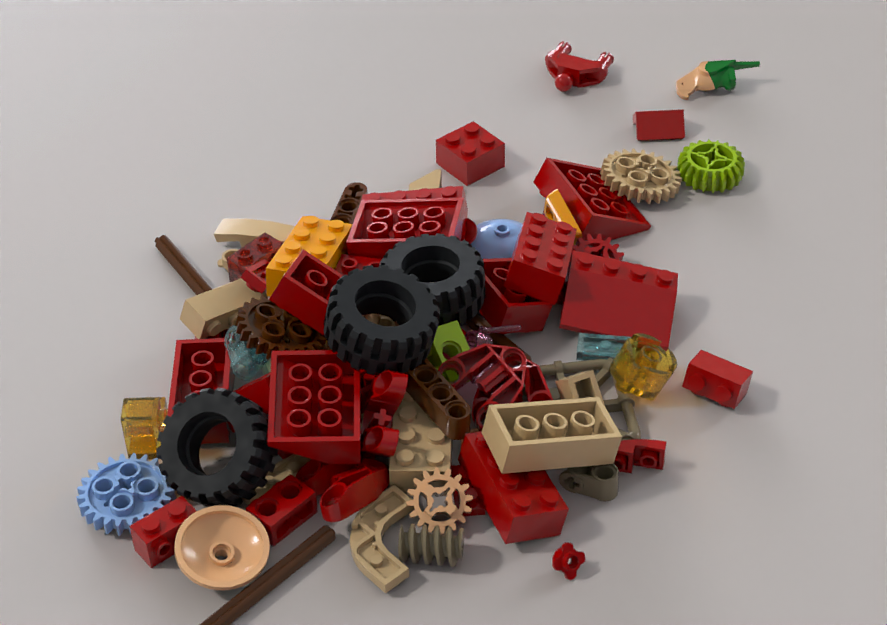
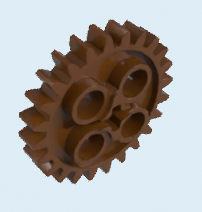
[235,295,326,360]

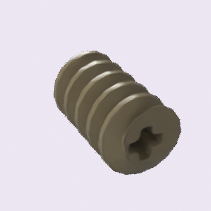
[398,523,464,567]

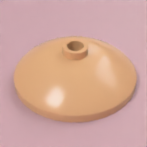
[174,505,270,590]

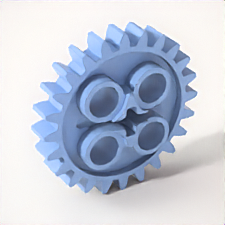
[77,453,177,536]

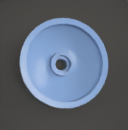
[471,219,523,259]

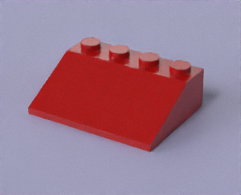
[533,157,651,241]
[346,198,464,259]
[559,250,678,351]
[267,350,361,464]

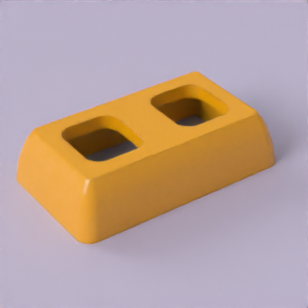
[544,189,582,245]

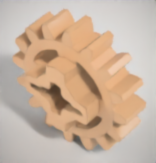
[406,467,473,535]

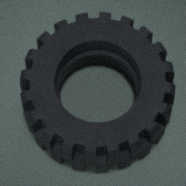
[378,233,486,326]
[323,265,440,375]
[156,388,278,506]

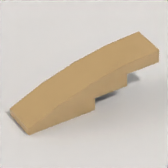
[213,219,295,256]

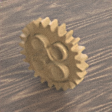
[600,148,682,204]

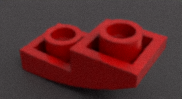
[614,439,667,474]

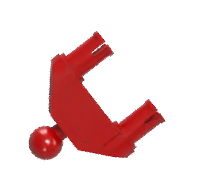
[545,41,614,92]

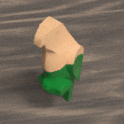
[676,60,760,100]

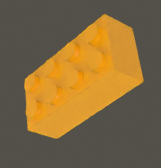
[266,216,353,297]

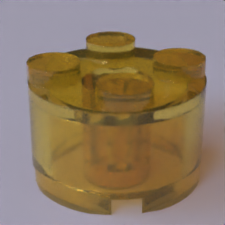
[610,333,677,401]

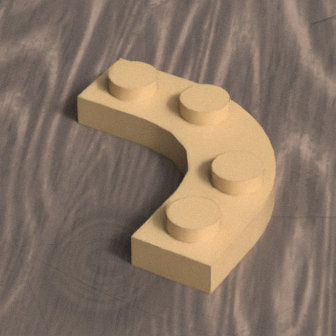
[350,485,414,594]

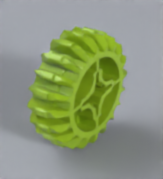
[677,139,745,194]

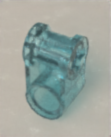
[224,325,268,381]

